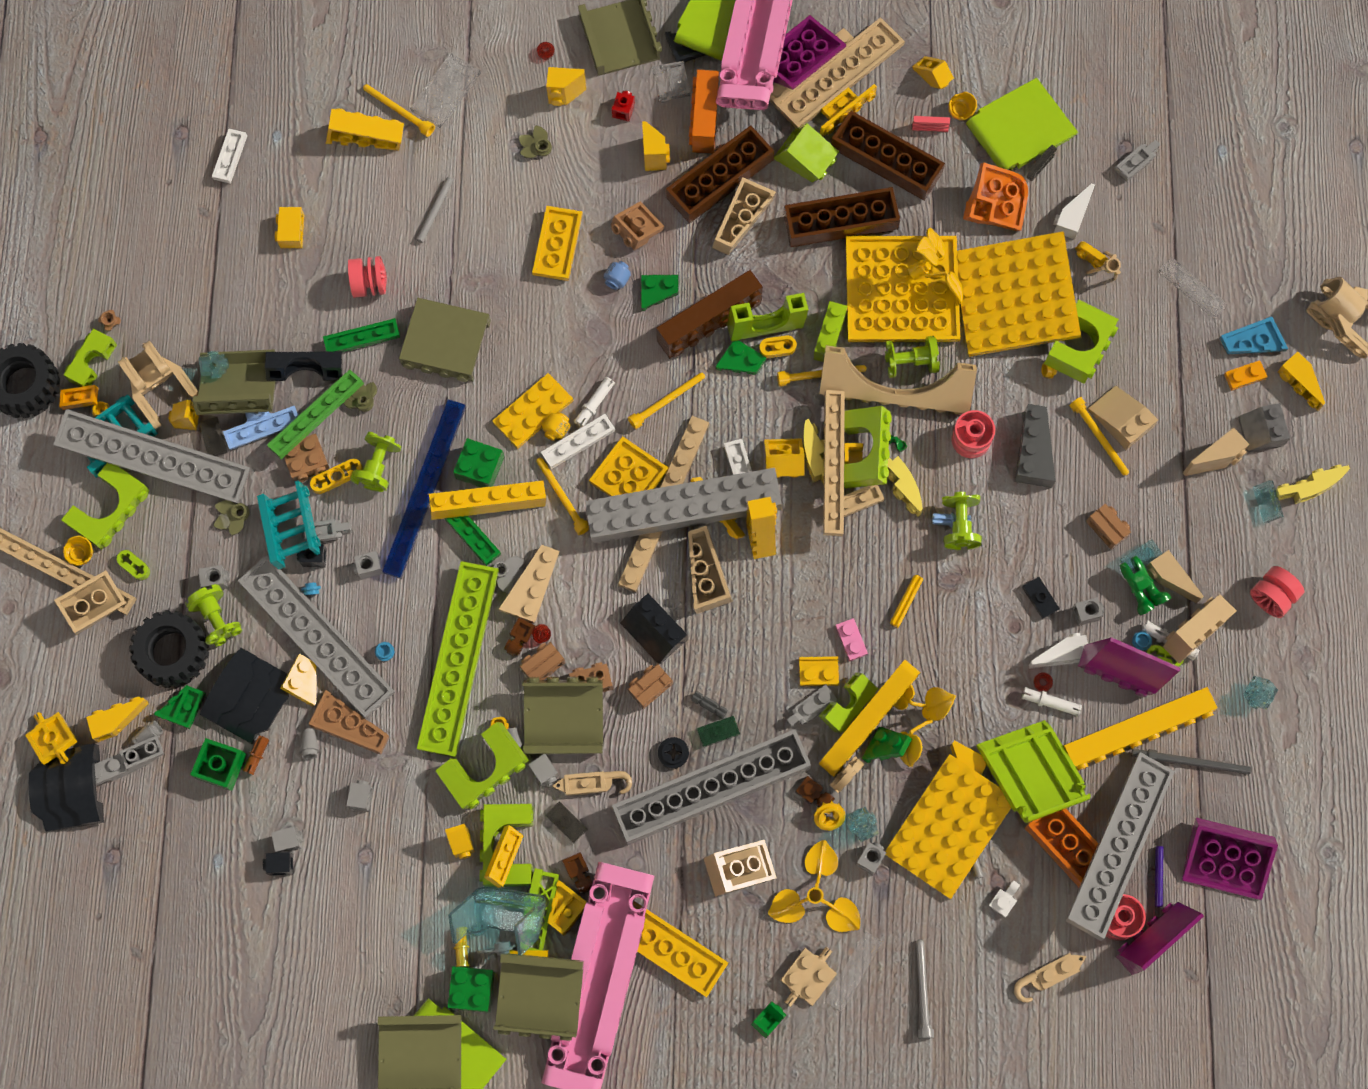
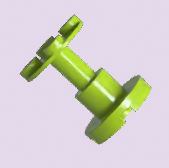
[885,336,940,378]
[350,432,401,492]
[942,491,982,550]
[185,584,242,647]

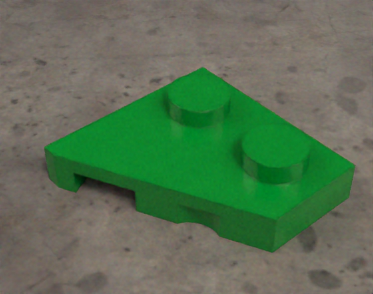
[641,275,678,311]
[715,340,766,375]
[154,685,206,729]
[862,726,912,763]

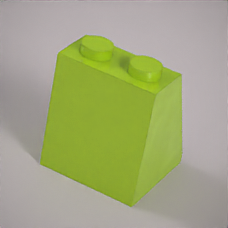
[774,123,839,182]

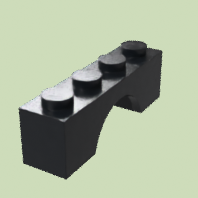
[265,351,343,381]

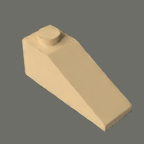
[1146,550,1204,603]

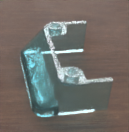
[448,886,546,955]

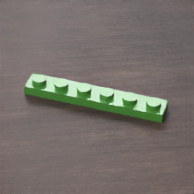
[267,370,364,459]

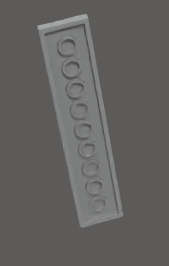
[53,409,250,504]
[238,555,395,718]
[1065,752,1175,941]

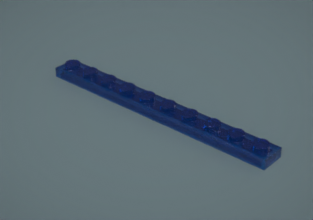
[382,399,466,579]

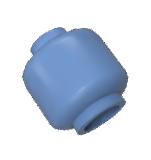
[604,261,631,290]

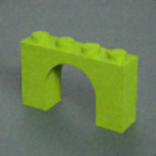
[727,293,809,341]
[1044,299,1119,384]
[844,406,892,489]
[61,463,150,550]
[435,722,529,810]
[479,804,533,887]

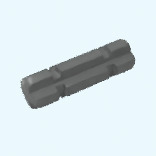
[691,691,728,719]

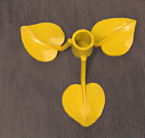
[908,227,963,304]
[894,684,956,767]
[768,840,861,932]

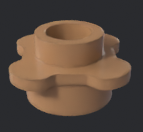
[98,310,121,331]

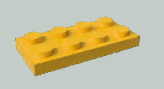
[532,206,583,281]
[492,373,574,449]

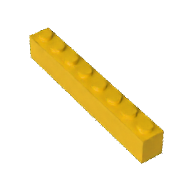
[1063,687,1218,771]

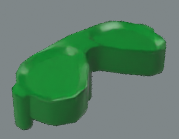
[889,435,907,452]

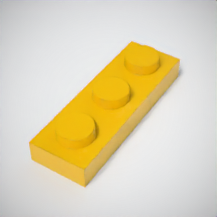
[484,825,523,888]

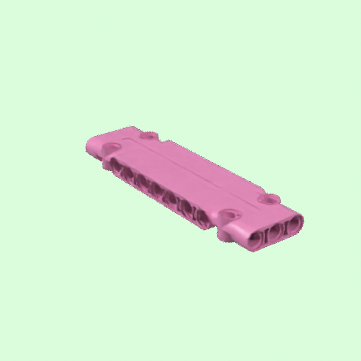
[716,0,793,110]
[541,862,655,1089]

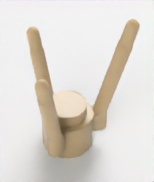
[1086,251,1121,281]

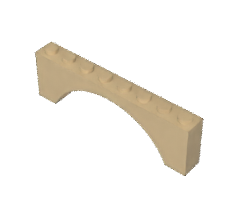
[819,345,977,415]

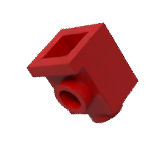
[612,91,635,122]

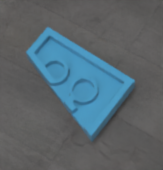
[1220,316,1288,354]

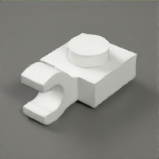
[989,881,1020,917]

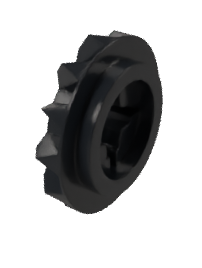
[658,737,689,769]

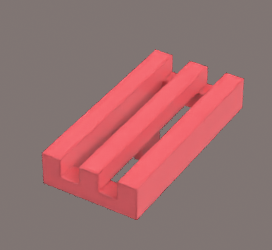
[912,116,950,132]

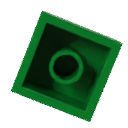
[453,438,504,488]
[190,738,247,791]
[447,966,495,1013]

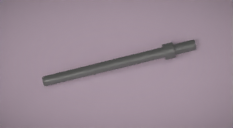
[1131,749,1251,774]

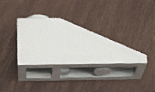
[1053,183,1095,240]
[1029,633,1088,669]

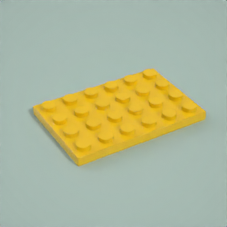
[885,754,1011,899]

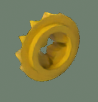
[814,801,846,831]

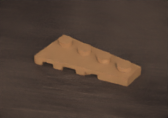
[309,690,389,755]

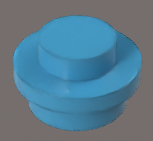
[301,582,321,595]
[1132,631,1152,651]
[375,642,395,661]

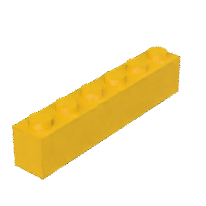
[429,481,546,520]

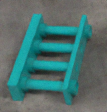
[87,394,158,478]
[257,480,321,569]

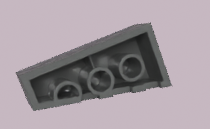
[1014,404,1056,488]

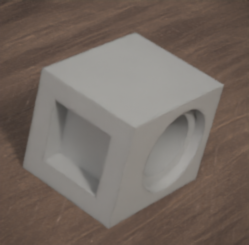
[352,551,384,579]
[199,565,230,590]
[1072,597,1105,626]
[528,754,559,787]
[347,780,373,812]
[271,826,304,853]
[856,842,886,875]

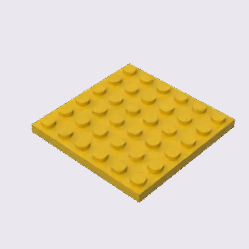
[957,231,1081,357]
[846,236,960,342]

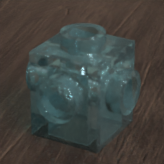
[199,351,229,379]
[1243,676,1278,710]
[847,807,879,842]

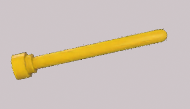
[363,84,435,137]
[777,365,867,387]
[628,373,705,430]
[1069,397,1129,476]
[536,457,590,535]

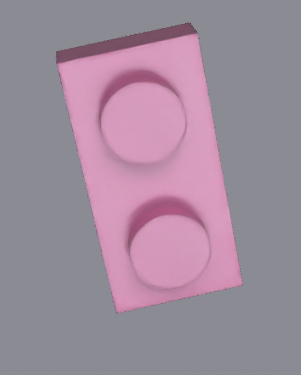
[835,618,868,662]

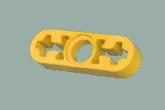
[310,459,363,494]

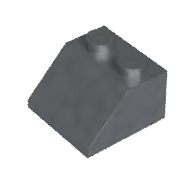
[1238,403,1290,452]

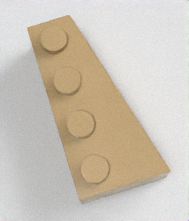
[712,178,776,255]
[688,526,733,614]
[1163,595,1237,663]

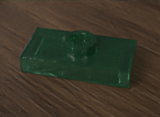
[697,716,740,748]

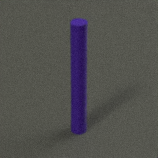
[1155,846,1164,907]

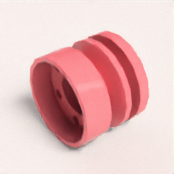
[348,256,387,298]

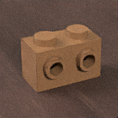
[569,662,613,692]

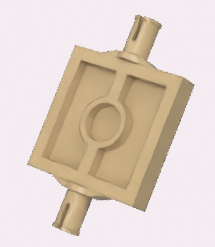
[780,947,837,1007]

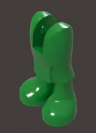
[1119,556,1171,616]

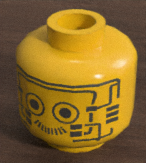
[542,412,570,441]

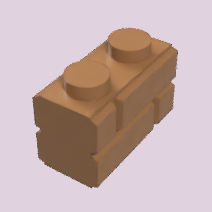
[1086,504,1131,550]
[520,642,566,680]
[628,664,673,709]

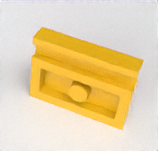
[799,656,839,686]

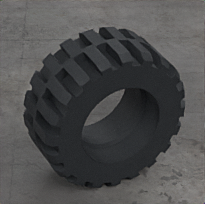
[0,343,60,418]
[129,610,209,688]

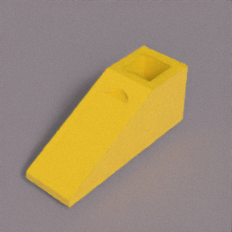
[1278,351,1325,411]
[86,697,149,742]

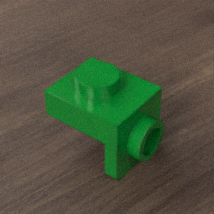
[751,1001,786,1039]

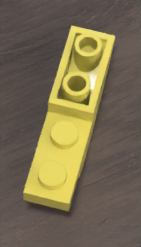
[803,419,824,485]
[888,456,923,517]
[1273,465,1350,504]

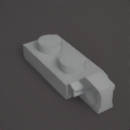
[1114,140,1161,182]
[297,519,352,544]
[787,685,838,728]

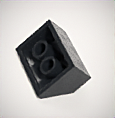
[620,593,688,665]

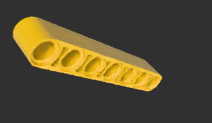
[819,660,921,777]

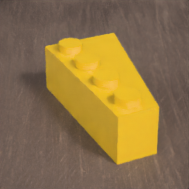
[326,108,404,150]
[746,497,777,559]

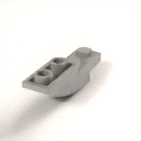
[95,736,164,786]

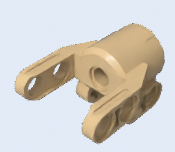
[1306,277,1368,358]
[118,340,199,430]

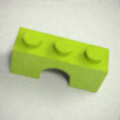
[813,301,848,362]
[64,328,117,387]
[818,672,878,733]

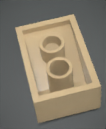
[1088,386,1158,450]
[1183,428,1249,476]
[54,570,127,635]
[703,840,776,897]

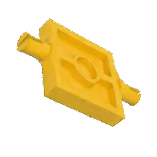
[25,712,78,765]

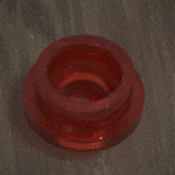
[537,42,555,60]
[532,624,551,643]
[1033,672,1053,692]

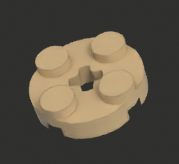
[830,756,864,793]

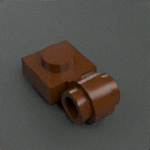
[504,617,536,657]
[795,776,835,807]
[562,852,593,893]

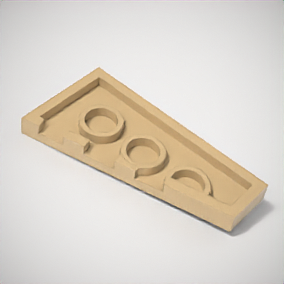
[498,545,560,623]

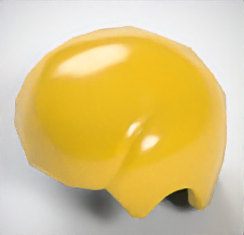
[948,91,977,121]
[63,535,93,566]

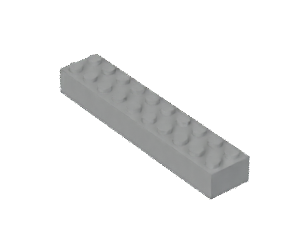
[585,468,782,543]
[612,729,811,845]

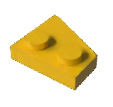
[547,880,586,936]

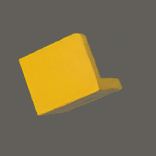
[844,443,864,464]

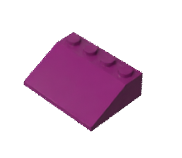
[773,15,846,90]
[1078,637,1180,697]
[1182,817,1278,900]
[1115,902,1204,975]

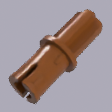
[242,735,269,775]

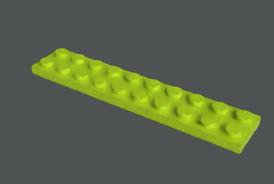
[417,561,499,758]

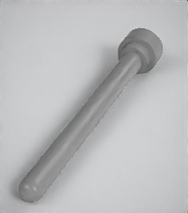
[916,939,934,1039]

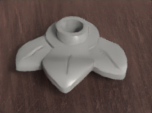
[492,556,524,594]
[478,941,517,956]

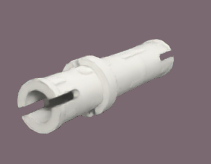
[574,377,615,428]
[1142,620,1200,660]
[1021,687,1082,717]

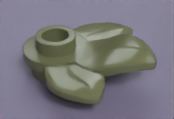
[519,125,552,158]
[343,382,377,412]
[214,500,250,535]

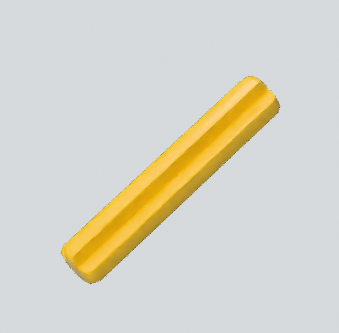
[890,575,923,628]

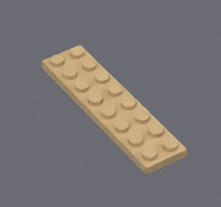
[774,17,905,129]

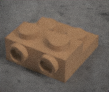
[611,201,664,251]
[284,433,330,482]

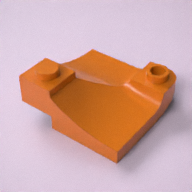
[963,162,1028,231]

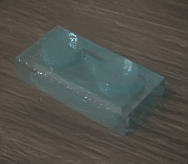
[1253,480,1284,523]
[1120,539,1163,574]

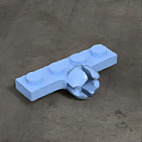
[223,406,299,450]

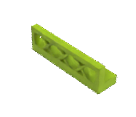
[517,868,560,950]

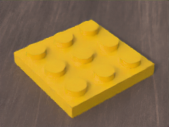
[589,436,669,496]

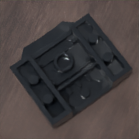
[200,648,289,744]
[28,743,104,832]

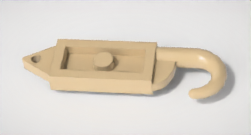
[553,771,632,796]
[1014,953,1086,1003]

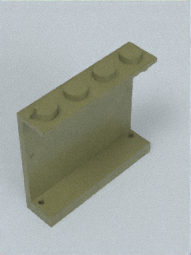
[578,0,662,76]
[399,297,491,382]
[193,349,276,415]
[522,677,603,754]
[493,953,584,1041]
[378,1015,462,1089]

